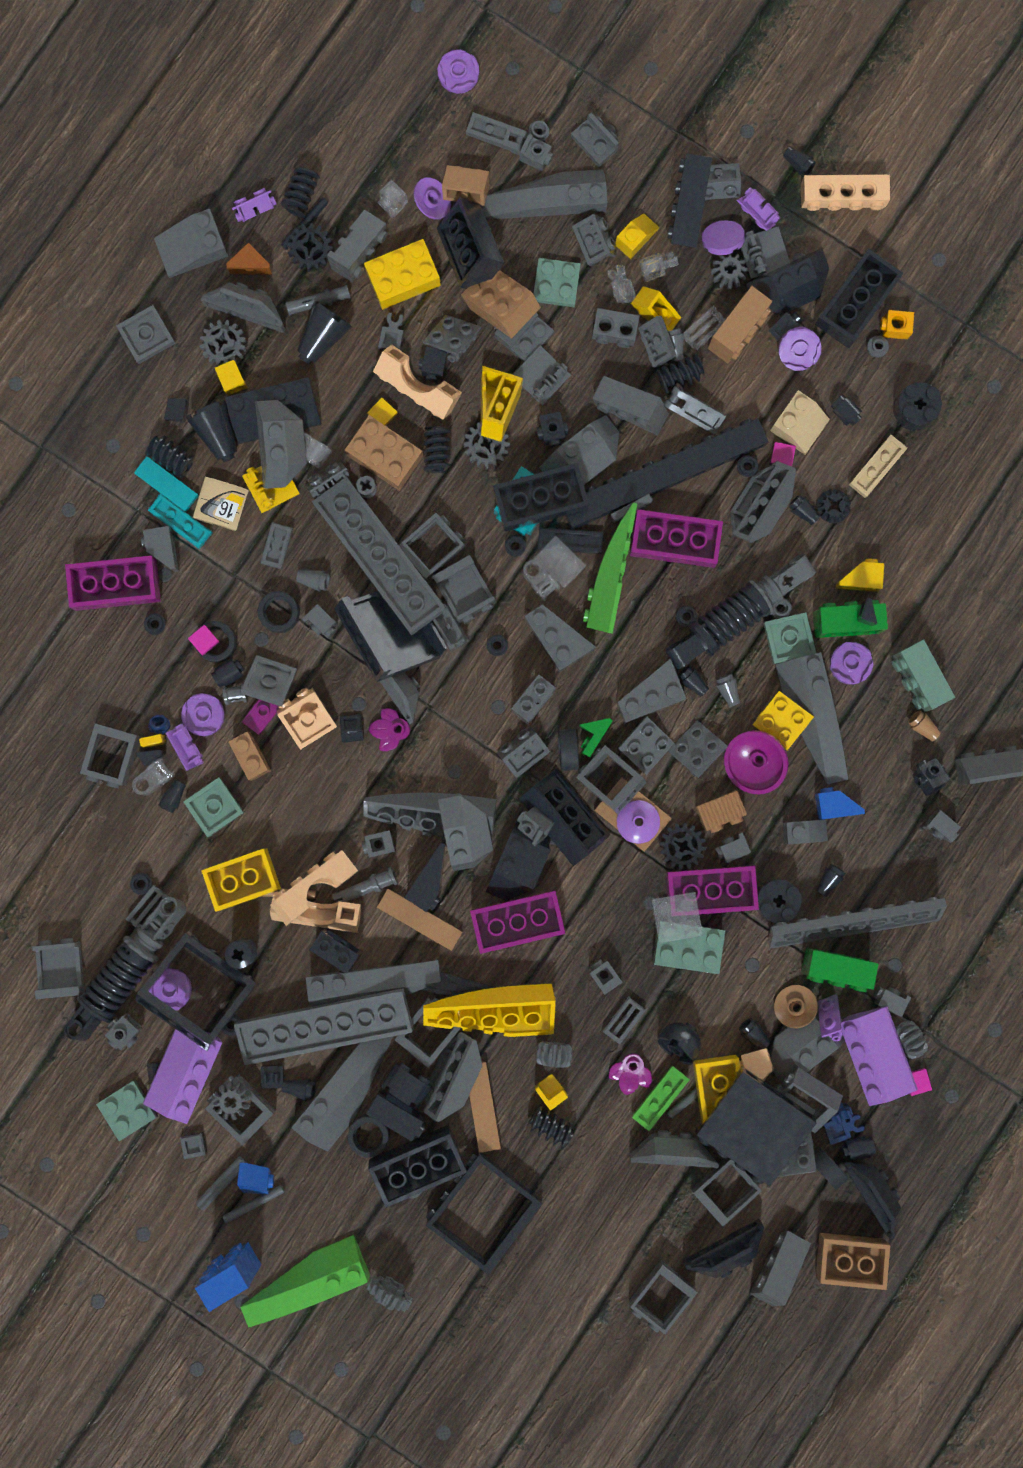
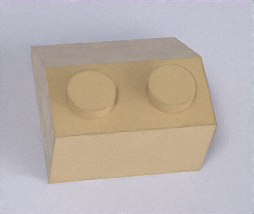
[770,390,830,455]

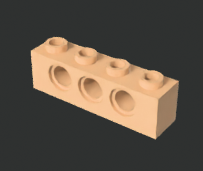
[801,175,890,211]

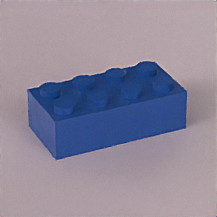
[195,1242,262,1312]

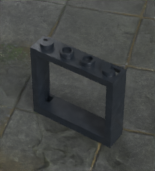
[135,933,256,1051]
[426,1152,542,1275]

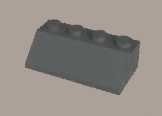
[955,746,1023,785]

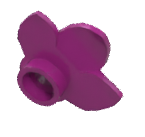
[368,708,410,751]
[609,1053,652,1095]

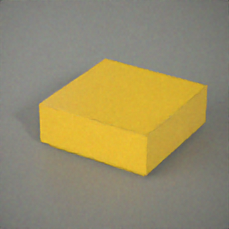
[367,397,398,426]
[139,734,166,748]

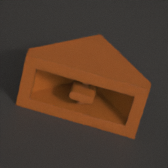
[227,243,272,275]

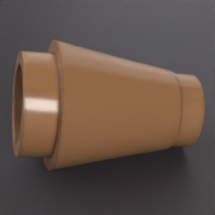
[908,710,941,741]

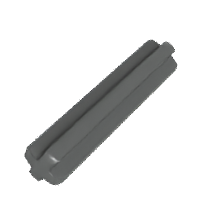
[196,1156,247,1210]

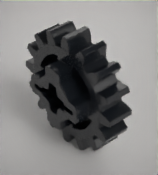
[287,223,334,272]
[659,823,706,870]

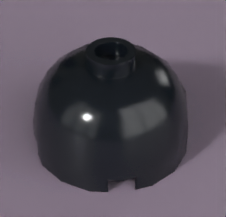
[657,1022,701,1065]

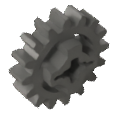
[200,320,247,366]
[464,423,510,469]
[366,1275,413,1312]

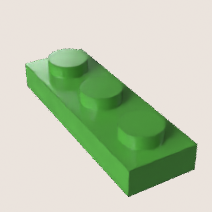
[632,1065,690,1131]

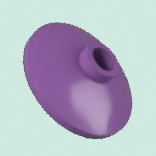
[414,178,451,219]
[617,800,660,844]

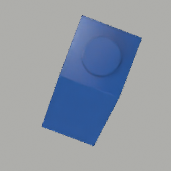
[815,787,865,820]
[237,1163,275,1194]

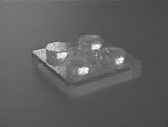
[651,892,703,943]

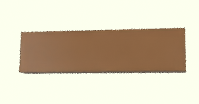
[377,889,462,951]
[469,1061,501,1153]

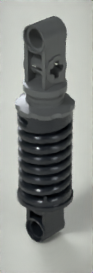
[665,553,816,669]
[64,897,186,1041]

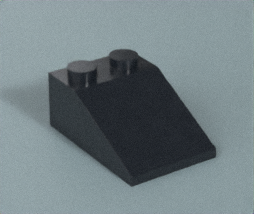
[404,842,446,912]

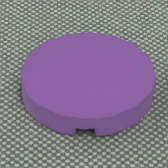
[437,49,479,94]
[702,220,745,255]
[778,327,822,371]
[829,642,873,685]
[181,693,225,736]
[149,968,192,1010]

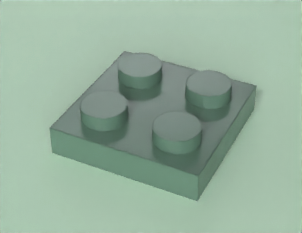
[534,258,581,307]
[763,612,816,665]
[183,777,244,837]
[96,1080,158,1141]

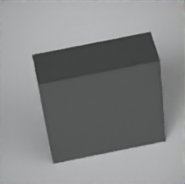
[180,1132,207,1159]

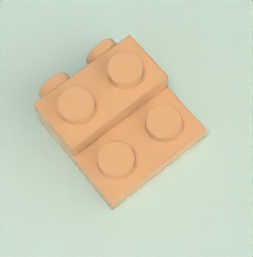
[276,688,337,750]

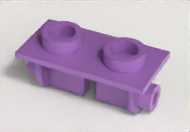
[737,187,780,231]
[232,188,276,222]
[166,724,203,771]
[817,994,843,1041]

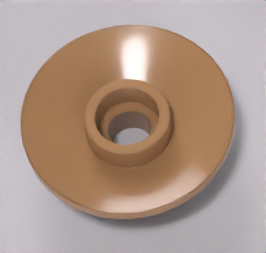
[774,985,818,1028]

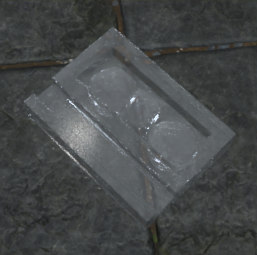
[534,535,586,588]

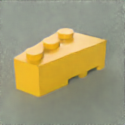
[481,366,523,442]

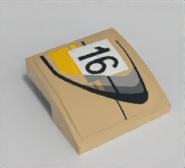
[192,477,248,531]

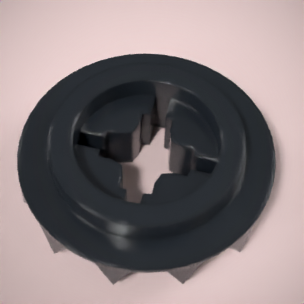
[816,489,851,523]

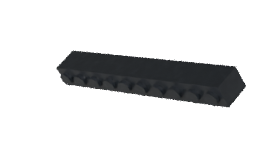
[565,418,769,530]

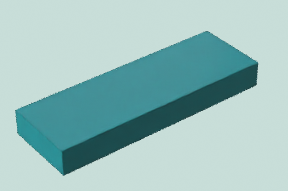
[134,456,199,512]
[148,493,212,550]

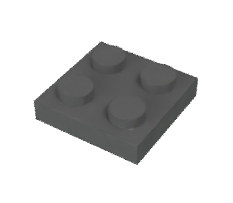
[116,305,176,364]
[241,655,297,707]

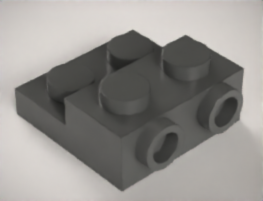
[494,313,554,362]

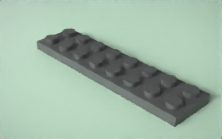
[312,477,446,635]
[768,897,947,949]
[234,988,414,1065]

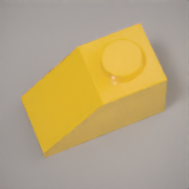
[615,214,659,259]
[631,287,681,331]
[835,559,884,592]

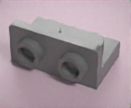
[571,112,619,167]
[705,163,741,200]
[572,214,617,266]
[638,316,677,367]
[497,727,550,778]

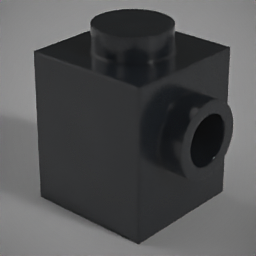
[418,346,448,382]

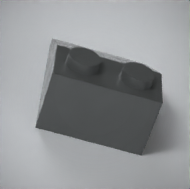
[154,209,228,278]

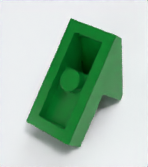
[579,718,613,758]

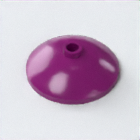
[724,730,789,794]

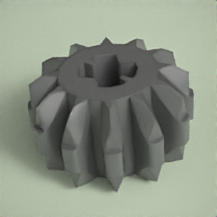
[711,254,748,290]
[895,1020,928,1059]
[536,1041,573,1068]
[213,1081,251,1120]

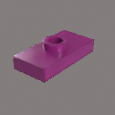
[242,699,279,735]

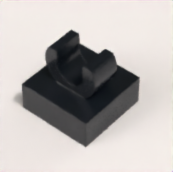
[261,1065,284,1089]

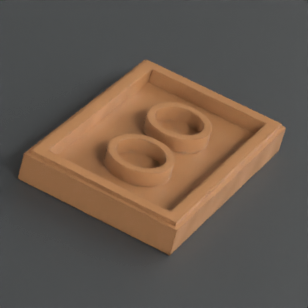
[594,777,672,852]

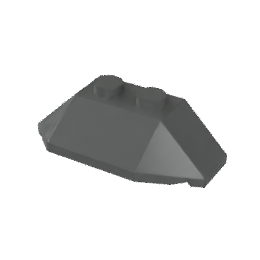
[201,282,285,333]
[255,400,306,489]
[539,415,619,485]
[730,461,796,543]
[380,672,420,725]
[438,793,493,871]
[771,1012,845,1083]
[424,1032,482,1122]
[629,1130,719,1168]

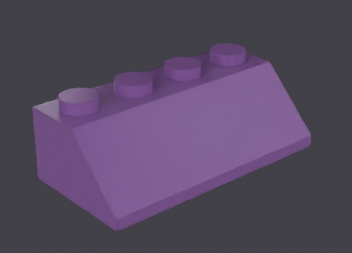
[841,1006,918,1106]
[143,1029,222,1124]

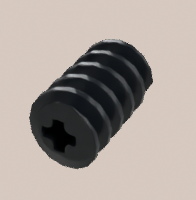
[281,167,320,218]
[657,354,705,394]
[423,426,451,473]
[145,435,195,478]
[225,938,257,969]
[527,1105,576,1150]

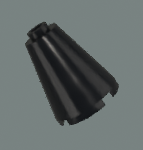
[297,301,352,364]
[186,400,237,463]

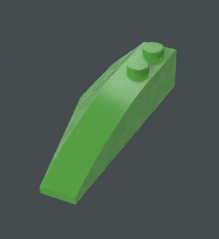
[583,503,637,634]
[240,1235,370,1328]

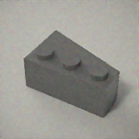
[327,210,388,283]
[592,376,669,436]
[749,1231,811,1306]

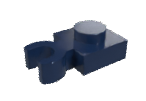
[829,1102,853,1124]
[823,1114,864,1145]

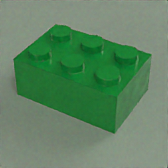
[813,600,888,638]
[801,947,879,992]

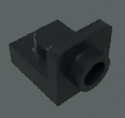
[769,311,805,342]

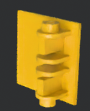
[242,466,300,513]
[753,691,814,750]

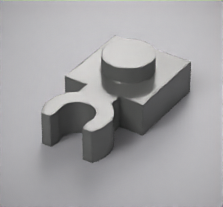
[378,313,404,350]

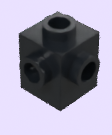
[537,412,568,447]
[912,758,950,797]

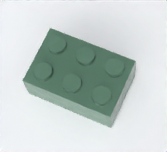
[891,640,955,712]
[652,920,725,974]

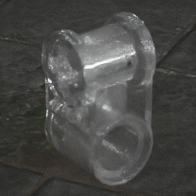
[304,432,332,469]
[522,560,560,601]
[132,757,175,796]

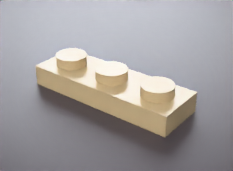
[849,435,907,498]

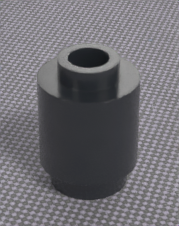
[831,394,862,426]
[211,658,245,688]
[841,1136,876,1162]

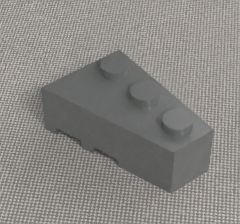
[524,605,596,673]
[616,659,686,724]

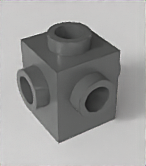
[105,1013,143,1050]

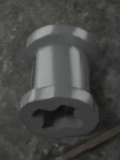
[356,476,377,499]
[223,683,248,705]

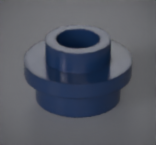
[148,715,170,735]

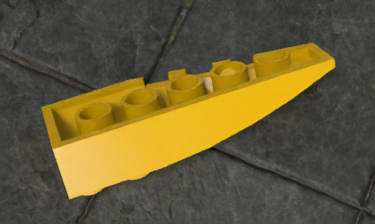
[423,984,555,1037]

